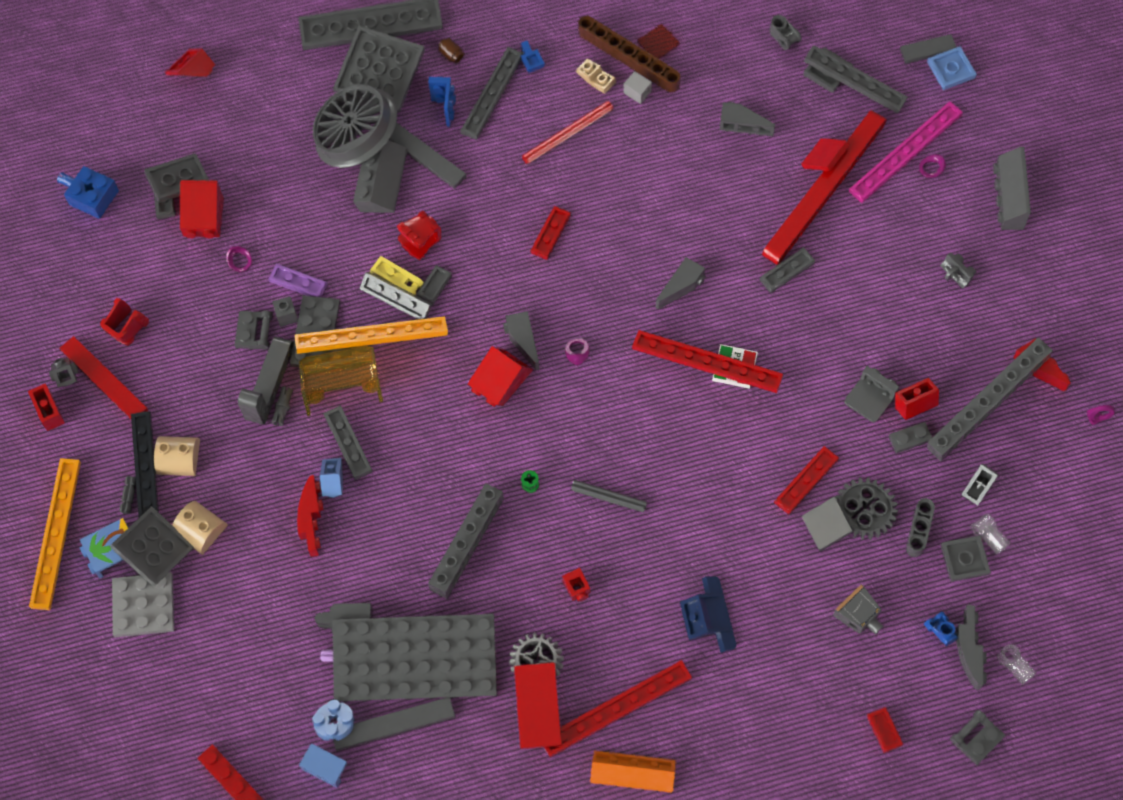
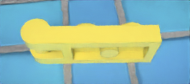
[370,256,424,295]

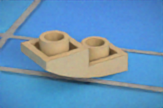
[576,59,616,94]

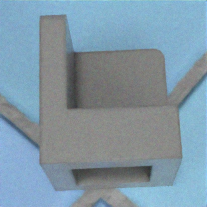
[624,72,652,104]

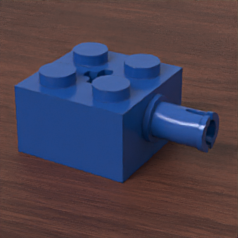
[57,166,119,219]

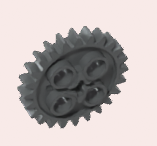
[835,477,898,540]

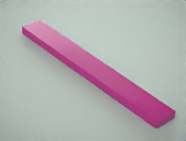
[849,101,963,203]

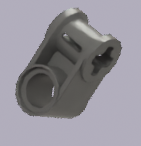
[769,15,802,50]

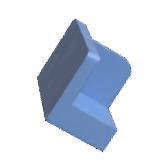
[299,744,347,788]

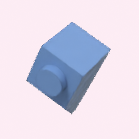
[320,458,343,498]

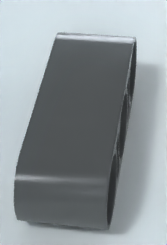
[906,498,935,557]

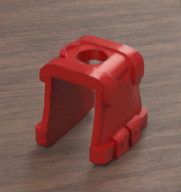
[397,211,441,261]
[100,298,150,346]

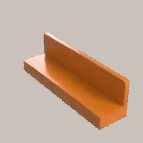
[590,751,676,792]

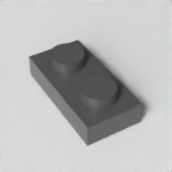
[889,422,932,454]

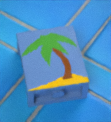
[80,518,129,578]

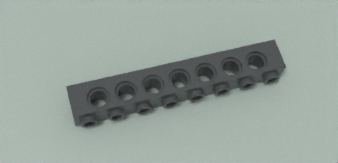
[927,337,1053,461]

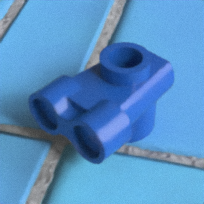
[924,612,958,646]

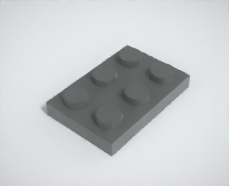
[144,153,209,203]

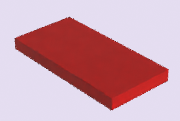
[514,663,562,749]

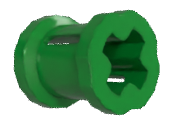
[521,470,539,493]

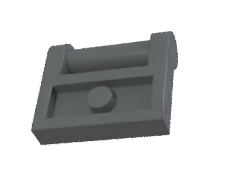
[235,311,273,349]
[950,710,1006,765]

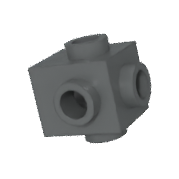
[49,358,79,388]

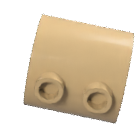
[154,436,200,476]
[173,501,228,555]

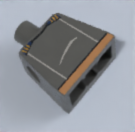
[833,584,884,635]

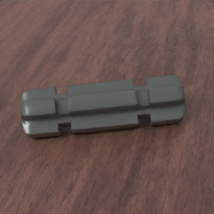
[119,476,136,514]

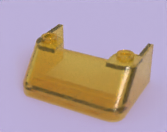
[299,346,383,416]

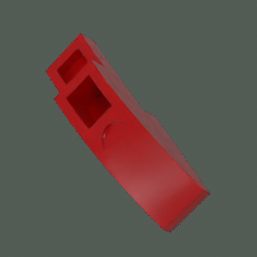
[297,475,324,557]

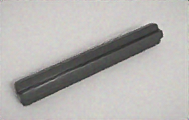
[571,480,647,512]

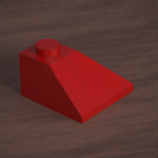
[165,48,216,77]

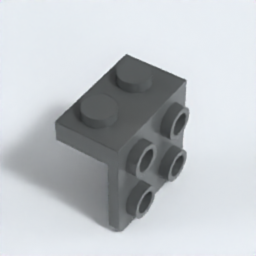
[844,366,899,423]

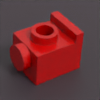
[562,568,591,602]

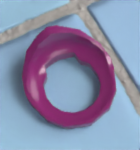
[919,154,946,178]
[227,246,252,272]
[565,338,590,366]
[1087,405,1115,425]

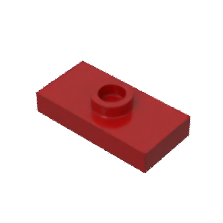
[866,707,903,753]

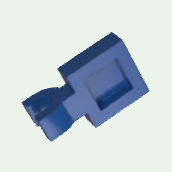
[521,40,545,73]

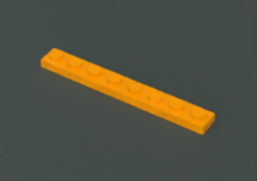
[294,316,448,354]
[29,458,81,610]

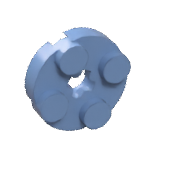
[312,700,354,741]

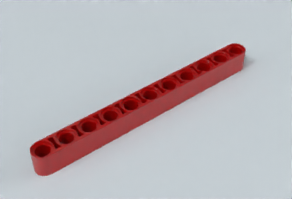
[762,110,887,265]

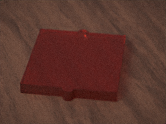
[637,24,680,59]

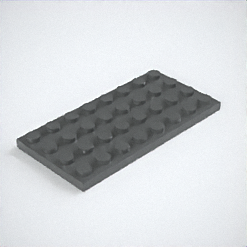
[332,614,497,701]

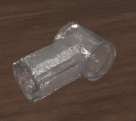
[970,513,1010,554]
[997,644,1036,685]

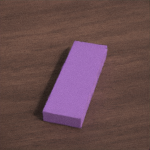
[269,264,327,297]

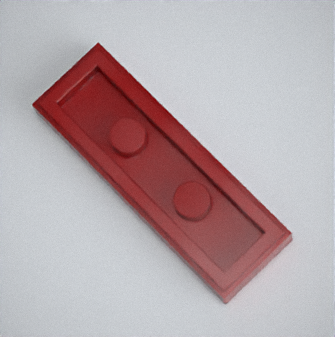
[530,206,571,260]

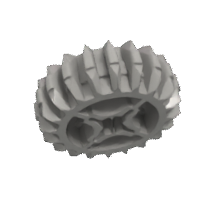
[509,633,564,676]

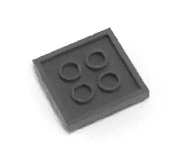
[110,506,194,587]

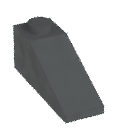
[719,102,775,136]
[656,257,706,309]
[503,311,540,370]

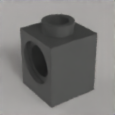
[272,296,298,327]

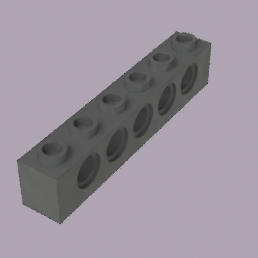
[428,483,504,599]

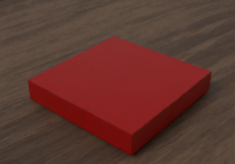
[801,138,850,171]

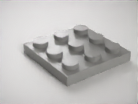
[112,572,174,638]

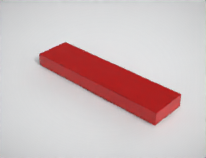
[774,446,839,515]

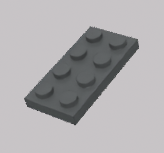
[290,296,340,370]

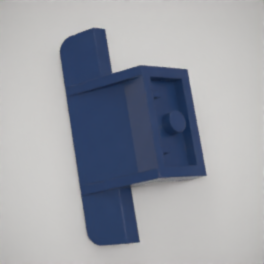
[680,576,736,653]

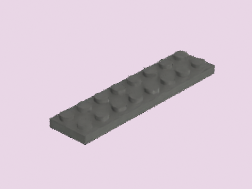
[298,0,443,50]

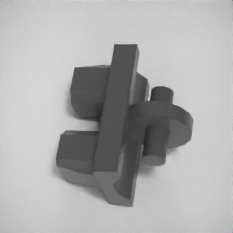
[940,252,976,289]

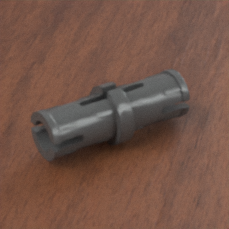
[271,387,293,426]

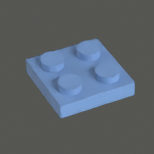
[927,46,977,90]

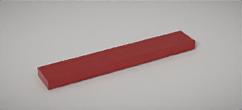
[59,336,149,419]

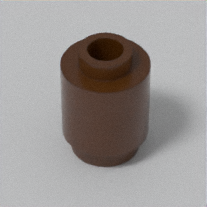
[438,38,465,64]

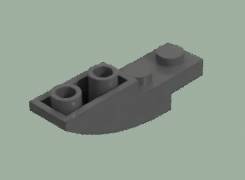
[955,605,987,690]

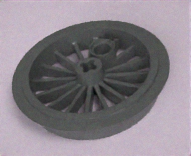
[313,84,397,168]

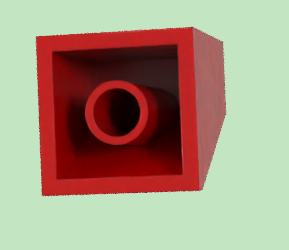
[180,180,224,239]
[468,346,533,407]

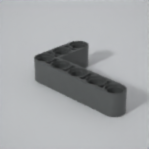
[238,336,294,425]

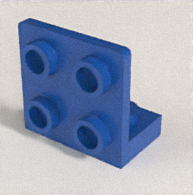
[428,76,456,127]

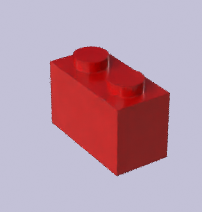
[895,378,939,420]
[28,383,65,431]

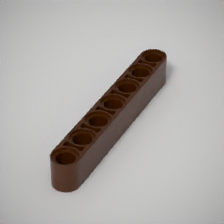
[578,16,680,93]

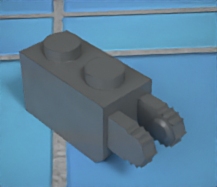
[314,603,373,633]

